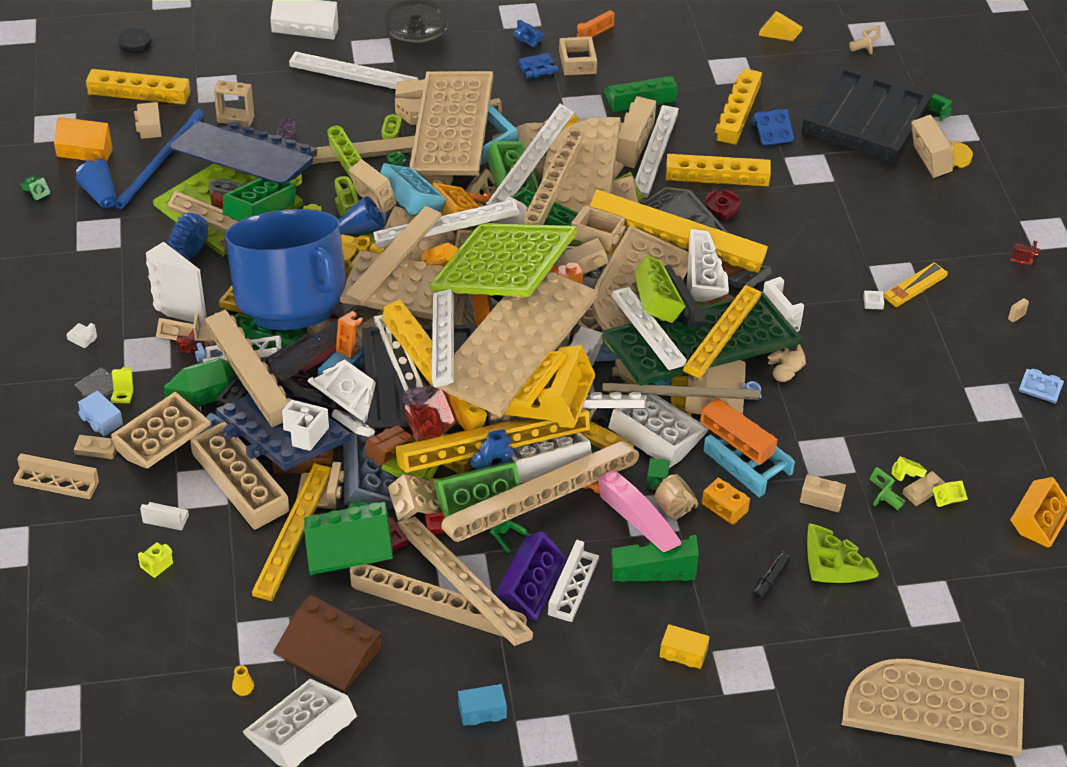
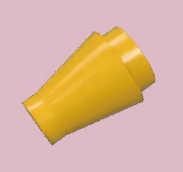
[232,665,254,696]

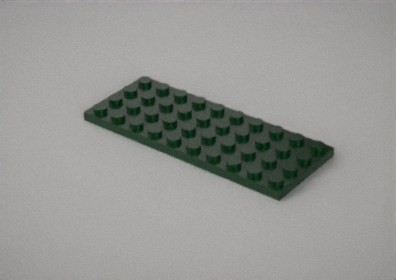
[602,291,803,386]

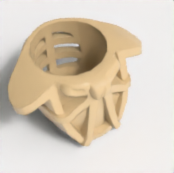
[655,474,698,520]

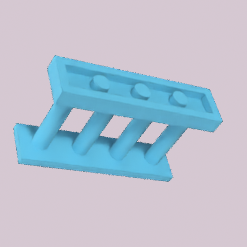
[703,434,795,497]

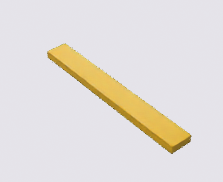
[683,285,762,379]
[252,463,332,601]

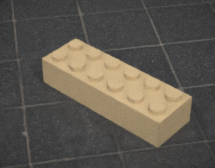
[190,421,289,530]

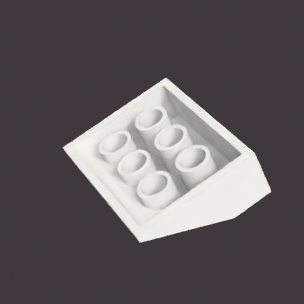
[146,242,207,324]
[608,395,709,468]
[510,432,592,484]
[243,679,357,767]

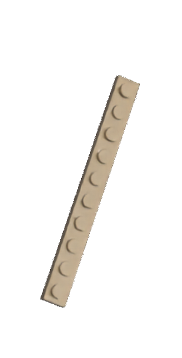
[398,517,533,646]

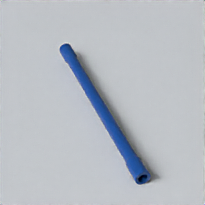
[115,109,205,209]

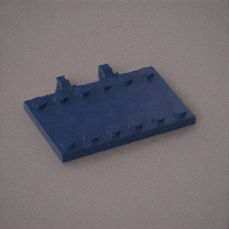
[216,381,351,471]

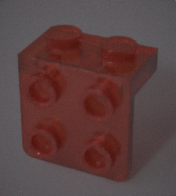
[403,389,457,441]

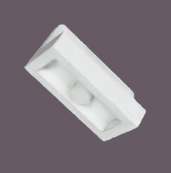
[140,502,189,531]

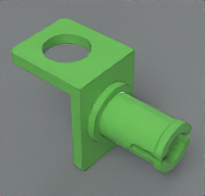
[870,467,906,511]

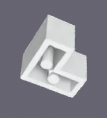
[282,400,329,450]

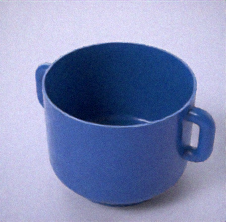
[225,209,346,330]

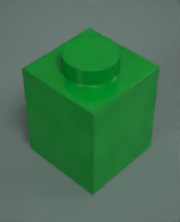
[646,458,670,490]

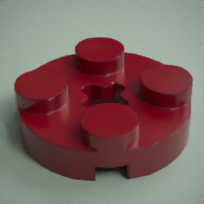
[705,189,740,220]

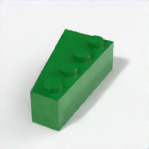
[611,535,699,582]

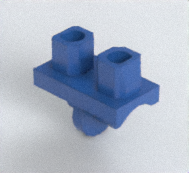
[513,20,544,48]

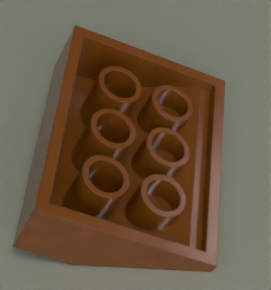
[273,595,382,693]

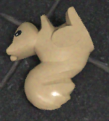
[767,344,806,382]

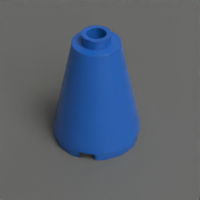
[75,159,117,208]
[338,196,384,237]

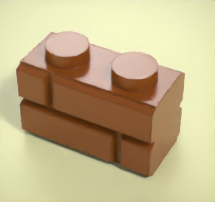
[365,425,413,466]

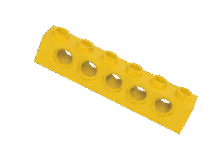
[715,68,762,145]
[86,69,190,104]
[666,154,771,186]

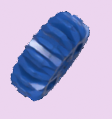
[168,212,209,261]

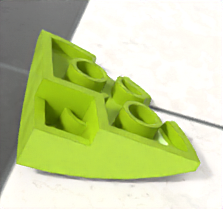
[807,523,879,583]

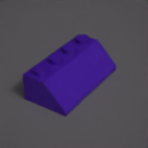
[494,531,568,621]

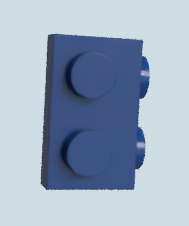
[750,109,794,146]

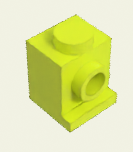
[138,542,173,578]

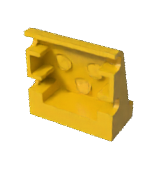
[503,345,595,427]

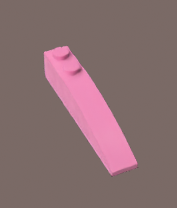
[598,470,681,552]

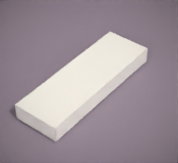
[332,409,375,437]

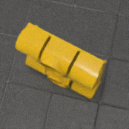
[341,234,388,282]

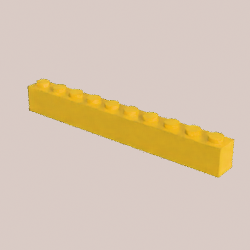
[589,189,768,273]
[395,408,590,472]

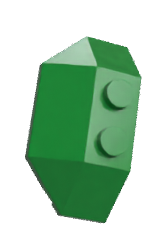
[164,357,237,407]

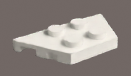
[308,360,376,423]

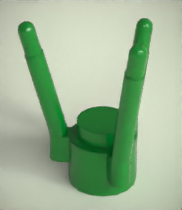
[490,520,531,553]

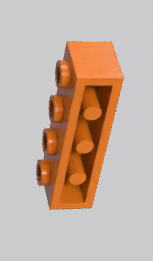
[700,397,778,465]

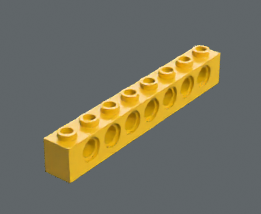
[382,299,487,431]

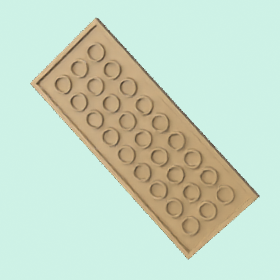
[432,271,598,417]

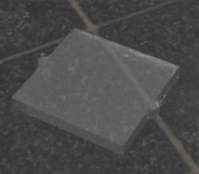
[74,367,114,397]

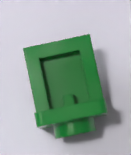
[929,94,952,122]
[20,175,50,200]

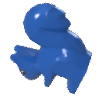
[471,429,514,470]

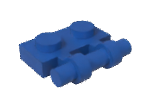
[518,53,558,78]

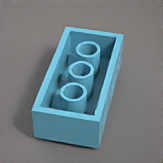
[380,163,446,216]

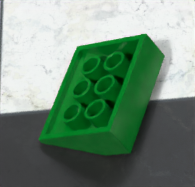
[304,502,393,575]

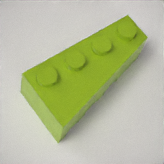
[634,255,686,323]

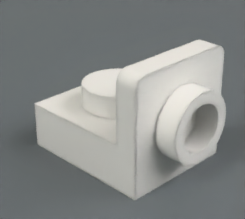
[66,323,97,348]

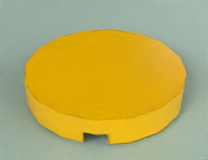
[951,142,973,168]

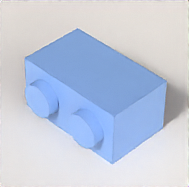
[78,390,123,436]

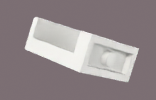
[763,277,804,332]

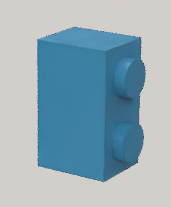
[458,684,507,726]

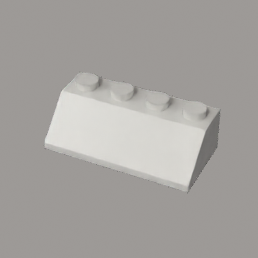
[271,0,338,40]

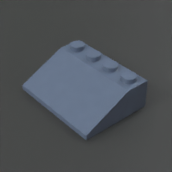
[343,431,398,509]

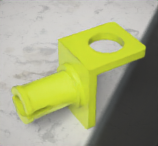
[111,367,134,403]

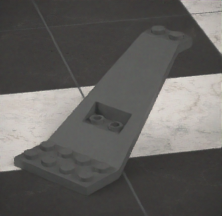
[641,187,772,289]

